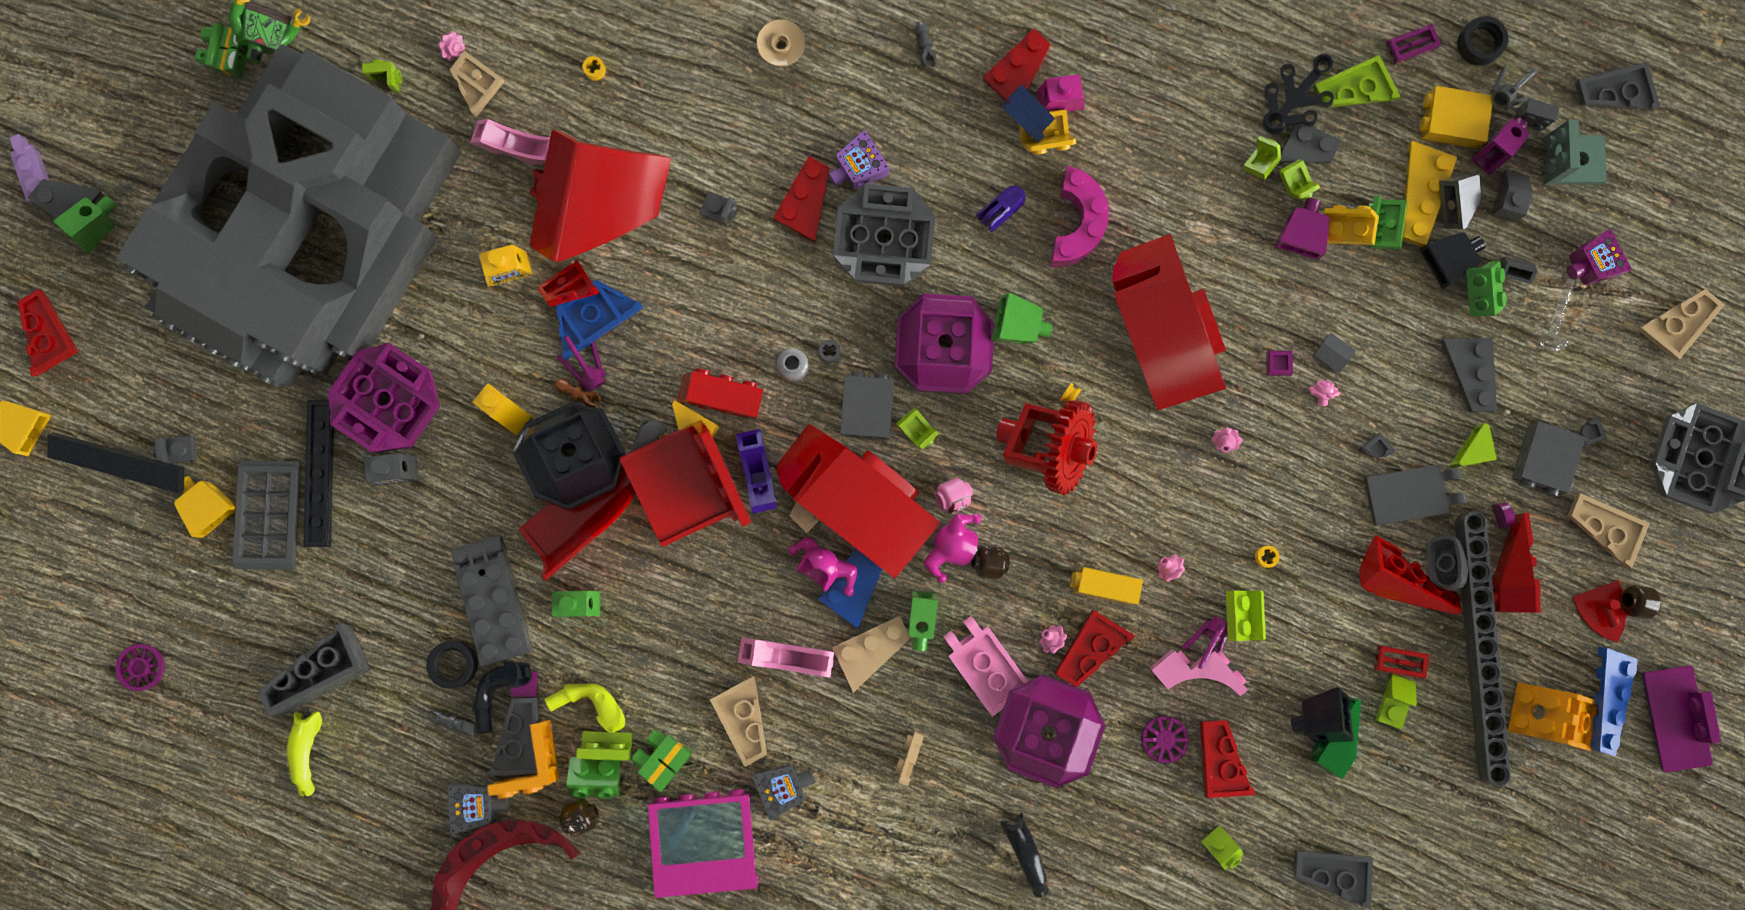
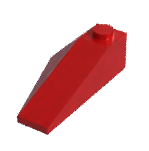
[1492,513,1541,613]
[1359,535,1462,615]

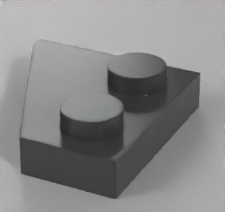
[1278,123,1342,164]
[28,179,102,218]

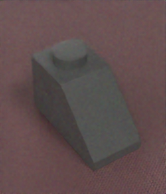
[1491,170,1533,223]
[1439,174,1481,229]

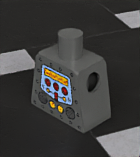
[364,453,419,486]
[752,764,816,821]
[448,782,510,834]

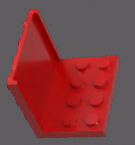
[619,420,752,548]

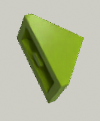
[1449,423,1497,468]

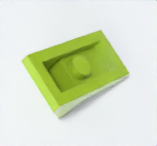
[1375,673,1417,729]

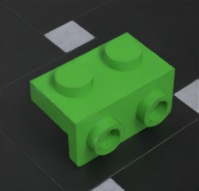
[1369,195,1408,250]
[1466,261,1507,316]
[566,757,621,799]

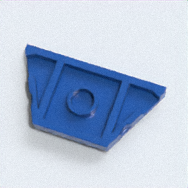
[556,279,644,361]

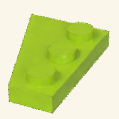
[1312,55,1401,108]

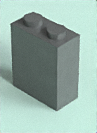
[840,372,894,440]
[1511,421,1586,497]

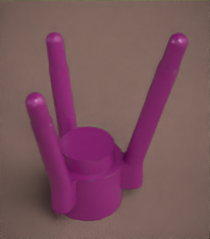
[557,336,606,391]
[1182,616,1228,669]

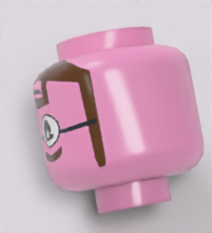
[934,478,973,514]

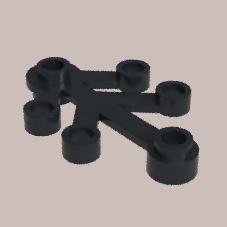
[1263,54,1334,134]

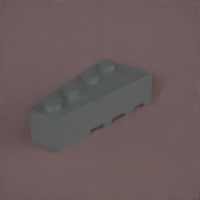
[258,623,371,716]

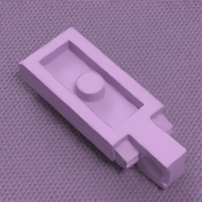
[10,134,49,204]

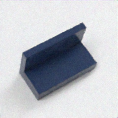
[1001,84,1055,142]

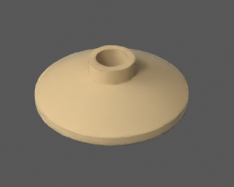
[757,19,805,67]

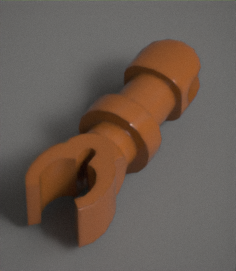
[555,379,601,408]

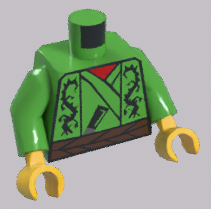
[227,0,310,63]

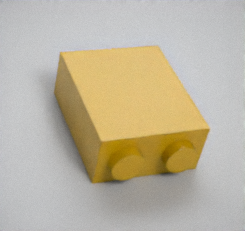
[1419,86,1493,149]
[1069,567,1143,605]

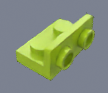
[1226,590,1266,641]
[576,731,633,760]

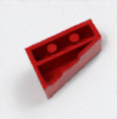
[677,368,764,419]

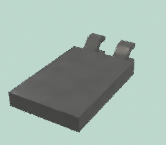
[1364,465,1467,526]

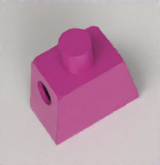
[1036,74,1085,112]

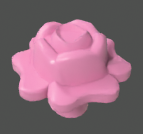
[438,31,465,61]
[1309,380,1340,406]
[1211,427,1242,453]
[1157,554,1185,582]
[1039,625,1067,654]

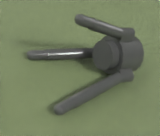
[1490,65,1537,111]

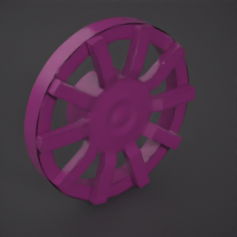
[115,644,165,691]
[1141,716,1189,764]

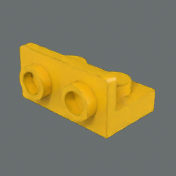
[1324,205,1379,245]

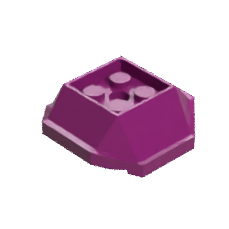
[894,293,995,394]
[328,342,440,453]
[993,675,1106,788]

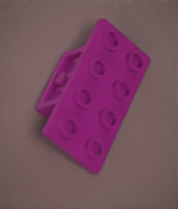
[1642,665,1722,773]

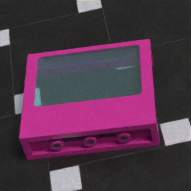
[648,789,758,898]

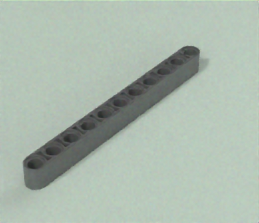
[1455,511,1511,787]

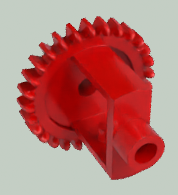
[996,400,1097,495]

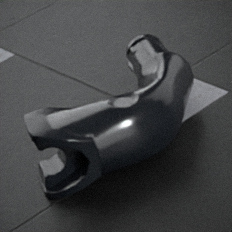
[472,661,532,734]
[1000,812,1049,898]

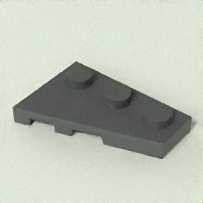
[1575,62,1661,110]
[1441,338,1497,412]
[488,697,539,776]
[1293,850,1373,909]

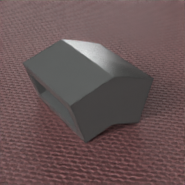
[1499,257,1538,284]
[1313,333,1356,373]

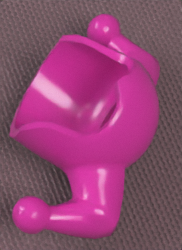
[924,513,981,583]
[788,536,857,596]

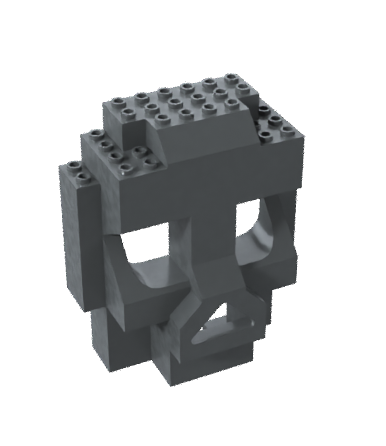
[116,44,462,388]

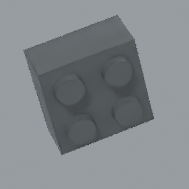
[1515,98,1559,131]

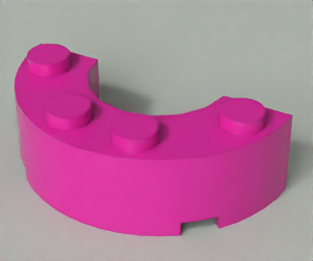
[1050,166,1109,268]

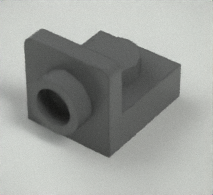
[699,191,738,226]
[153,436,197,464]

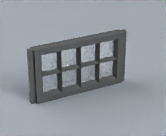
[232,460,301,570]

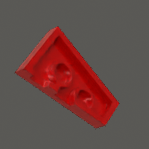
[1199,720,1256,798]

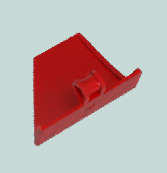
[529,130,671,262]
[519,465,636,581]

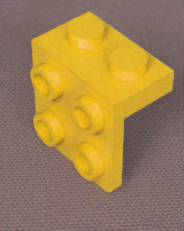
[1018,108,1076,155]

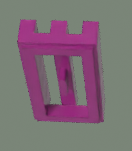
[1386,24,1441,64]

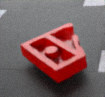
[537,260,599,307]

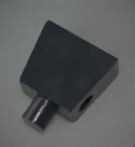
[1420,232,1486,289]
[1291,687,1354,743]

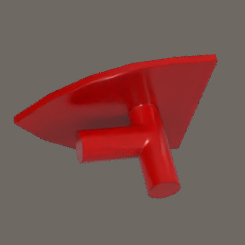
[1572,580,1627,643]

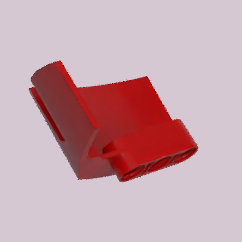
[1112,233,1226,411]
[776,424,941,579]

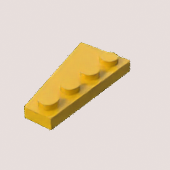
[1403,141,1457,247]

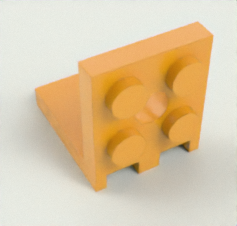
[1508,682,1599,751]
[487,720,560,799]

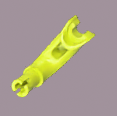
[544,684,625,734]
[287,711,322,796]

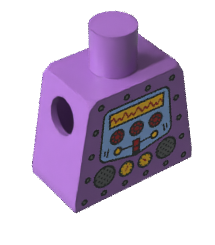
[829,130,890,189]

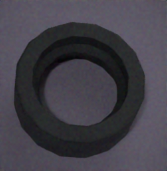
[1457,16,1509,66]
[426,641,478,689]

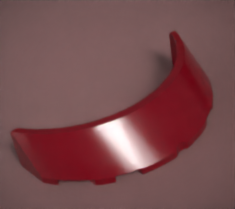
[430,820,580,910]

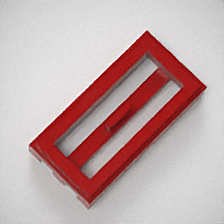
[1374,645,1430,679]

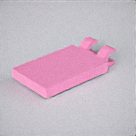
[943,616,1028,717]

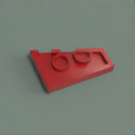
[983,29,1051,101]
[773,156,830,243]
[17,289,79,377]
[1054,610,1135,687]

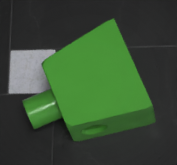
[53,196,117,254]
[991,293,1052,344]
[552,591,600,617]
[908,591,938,651]

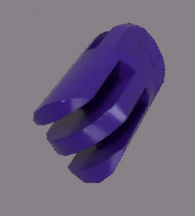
[976,186,1025,233]

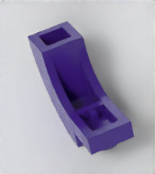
[736,429,777,513]

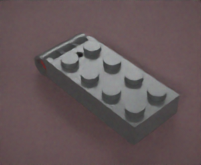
[451,535,533,667]

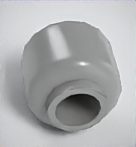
[777,349,809,382]

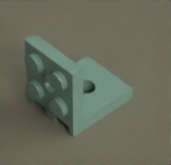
[1543,120,1607,185]

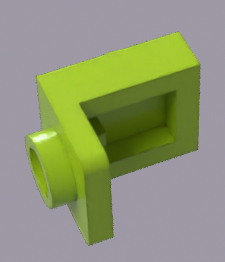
[362,60,402,92]
[1244,136,1281,180]
[1279,159,1320,200]
[896,408,939,450]
[1201,825,1243,870]

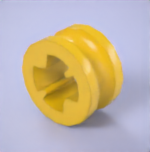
[582,56,606,81]
[1059,383,1081,403]
[1255,546,1280,568]

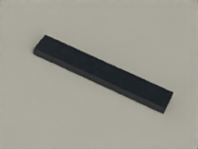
[303,400,334,547]
[47,432,184,493]

